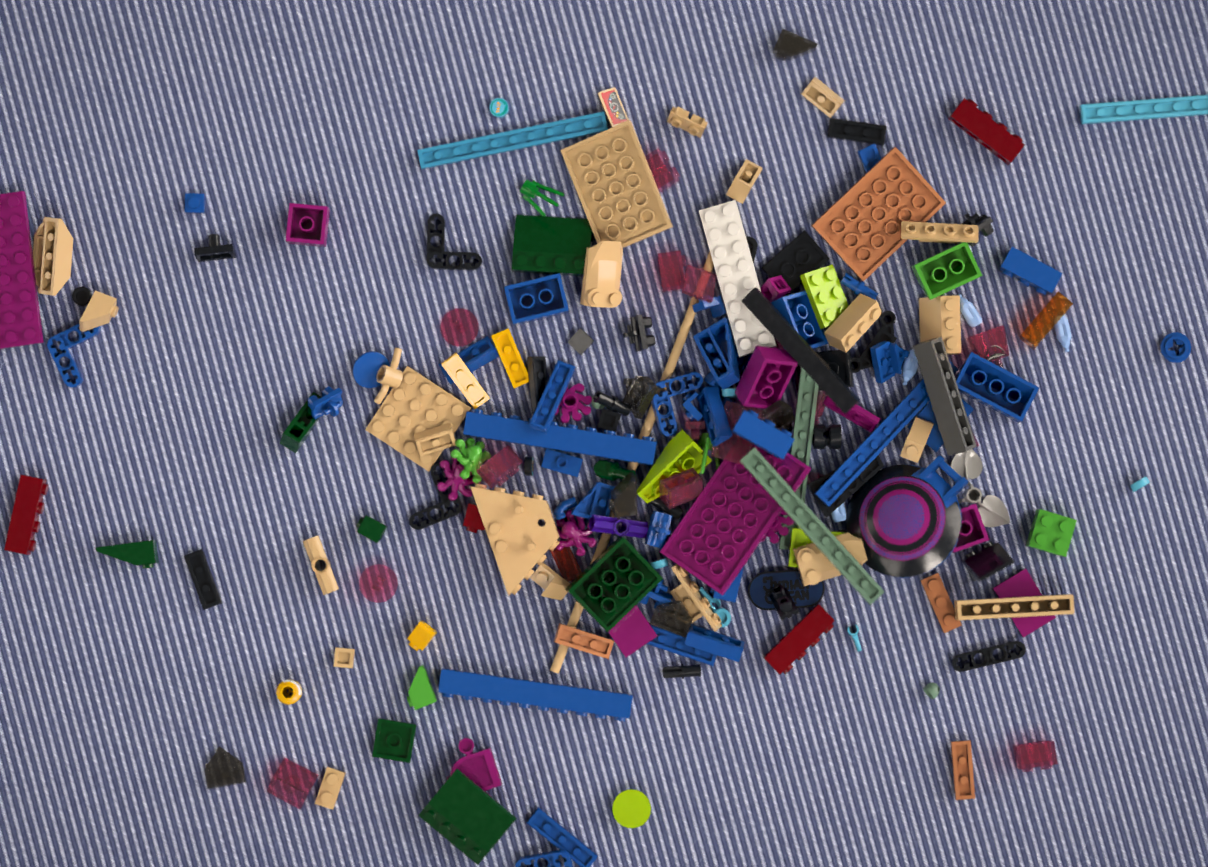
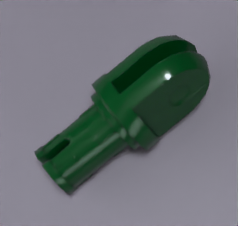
[594,460,635,482]

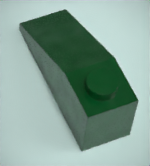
[280,392,321,453]
[95,540,159,569]

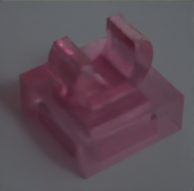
[685,421,705,439]

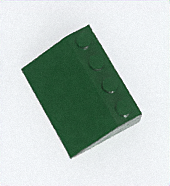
[512,215,592,276]
[565,536,663,632]
[418,769,517,865]

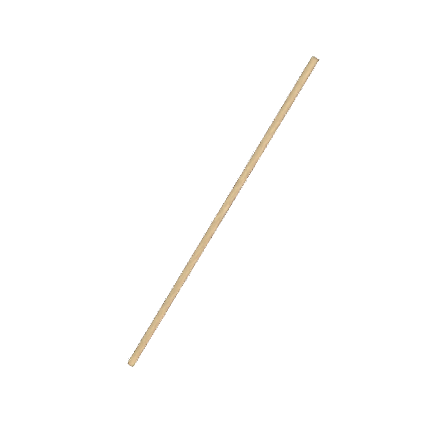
[550,251,714,674]

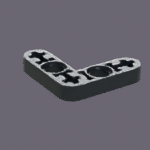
[427,213,482,271]
[409,463,462,530]

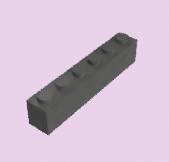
[913,337,977,456]

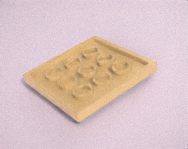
[365,366,471,472]

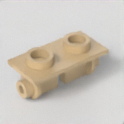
[667,106,708,138]

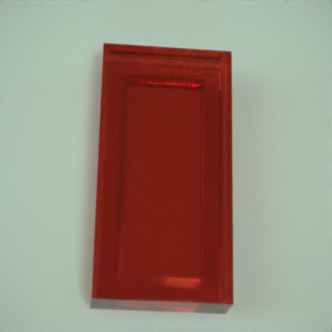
[549,540,582,582]

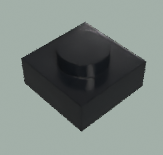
[597,409,621,432]

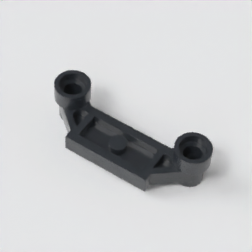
[851,311,897,373]

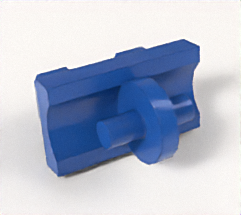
[308,386,343,420]
[644,511,672,549]
[640,579,673,612]

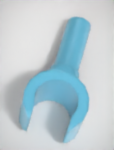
[699,587,721,612]
[847,624,862,652]

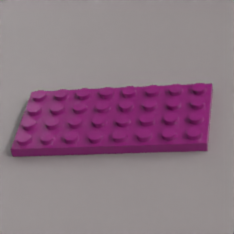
[0,191,44,349]
[660,437,811,596]

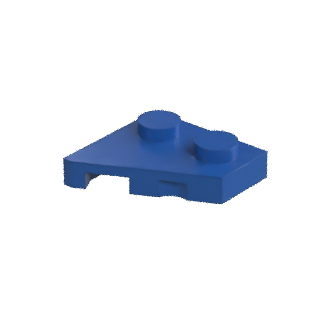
[570,482,616,520]

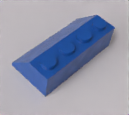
[955,352,1040,423]

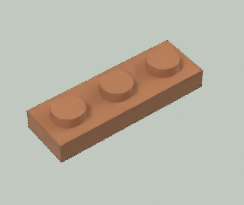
[920,573,962,633]
[553,623,614,659]
[951,740,975,800]

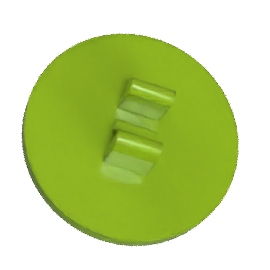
[612,789,651,828]

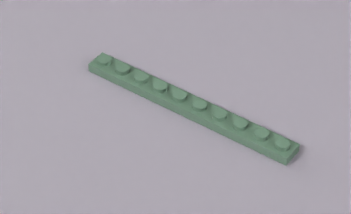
[779,367,819,550]
[740,448,884,605]

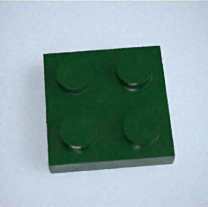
[372,718,417,763]

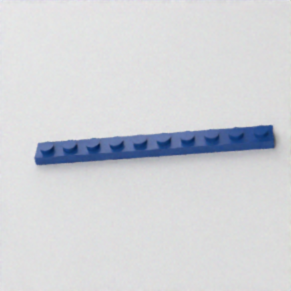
[814,360,959,507]

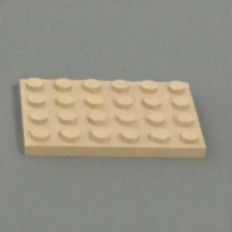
[560,120,673,248]

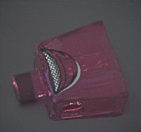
[967,325,1009,369]

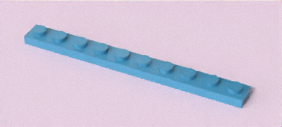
[417,112,608,169]

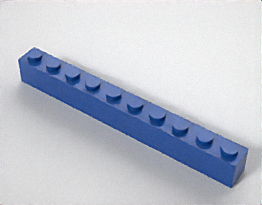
[463,409,657,466]
[438,668,633,722]

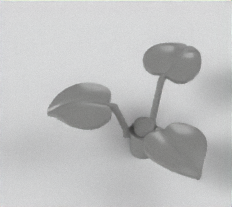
[950,449,1010,528]

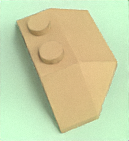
[33,217,73,296]

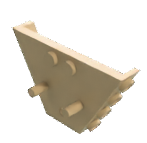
[470,483,560,596]

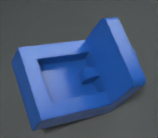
[692,295,726,319]
[682,392,703,422]

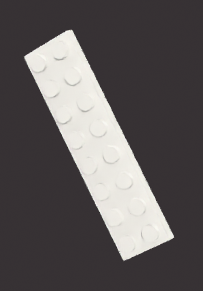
[699,200,777,357]

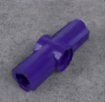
[589,514,649,539]

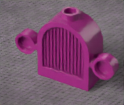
[447,738,503,797]

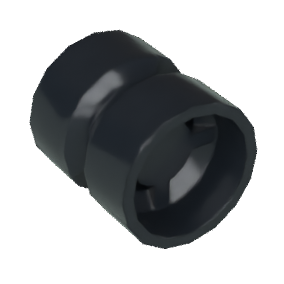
[813,424,841,449]

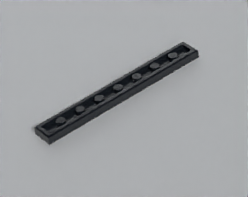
[742,287,860,414]

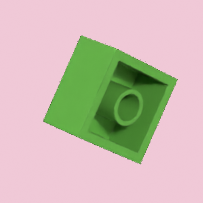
[1026,509,1077,557]

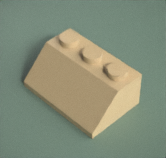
[919,295,961,355]

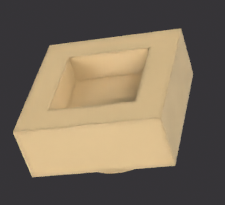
[333,647,355,668]

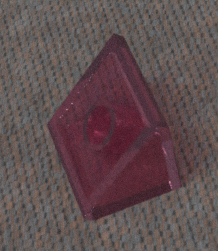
[267,758,319,810]

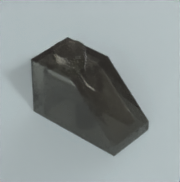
[772,29,818,61]
[608,472,638,517]

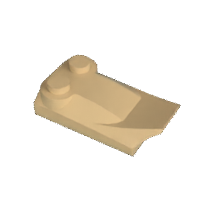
[580,241,623,308]
[793,532,867,586]

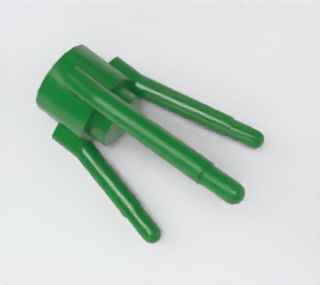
[520,179,565,216]

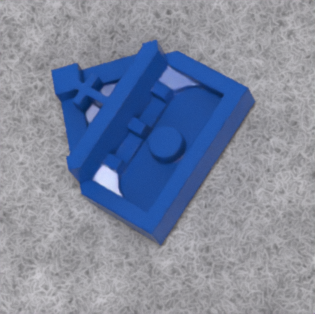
[870,341,910,384]

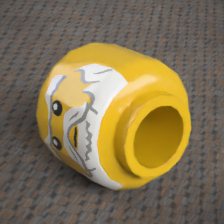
[276,679,302,705]

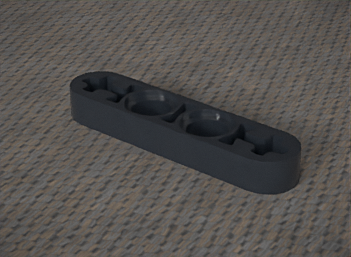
[951,641,1026,672]

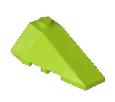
[636,429,713,504]

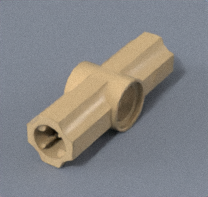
[303,535,339,595]

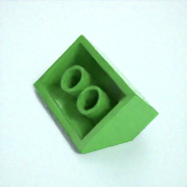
[911,242,982,300]

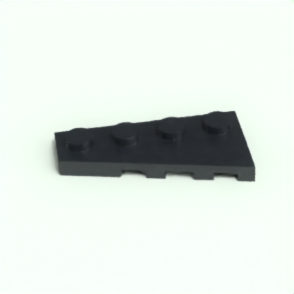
[807,455,884,518]

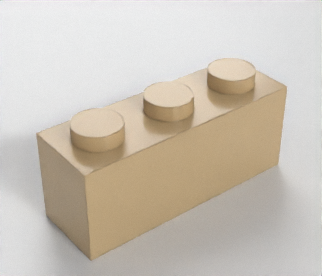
[824,294,882,353]

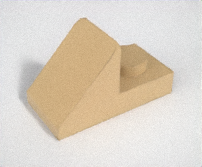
[530,563,570,600]

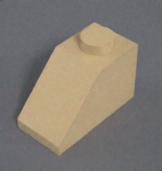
[726,159,763,204]
[79,290,119,332]
[900,416,934,463]

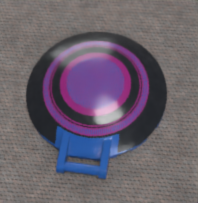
[846,455,969,578]

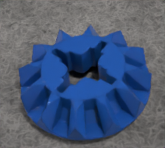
[1160,332,1191,363]

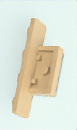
[901,221,979,244]
[670,564,722,631]

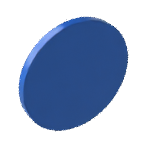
[352,351,390,388]

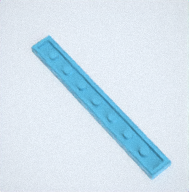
[1080,95,1208,125]

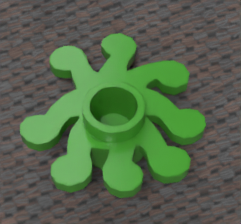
[450,438,492,484]

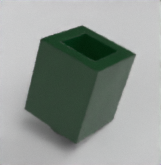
[356,515,388,543]

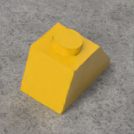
[407,620,437,651]

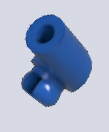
[553,497,577,520]

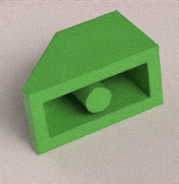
[407,665,438,710]

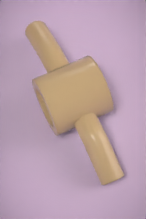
[374,348,403,404]

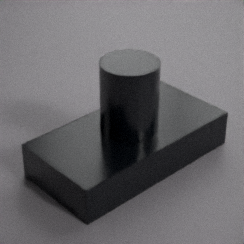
[194,234,236,262]

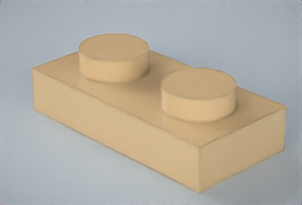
[315,767,346,810]

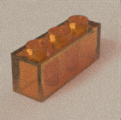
[1020,291,1073,350]

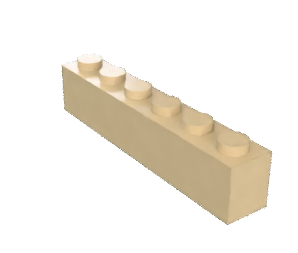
[954,594,1075,620]

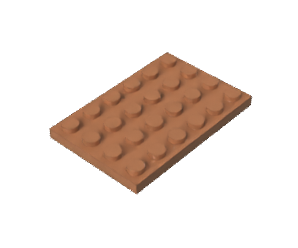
[811,147,946,282]

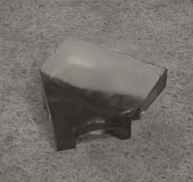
[622,375,658,419]
[757,400,795,432]
[649,601,693,637]
[205,746,246,790]

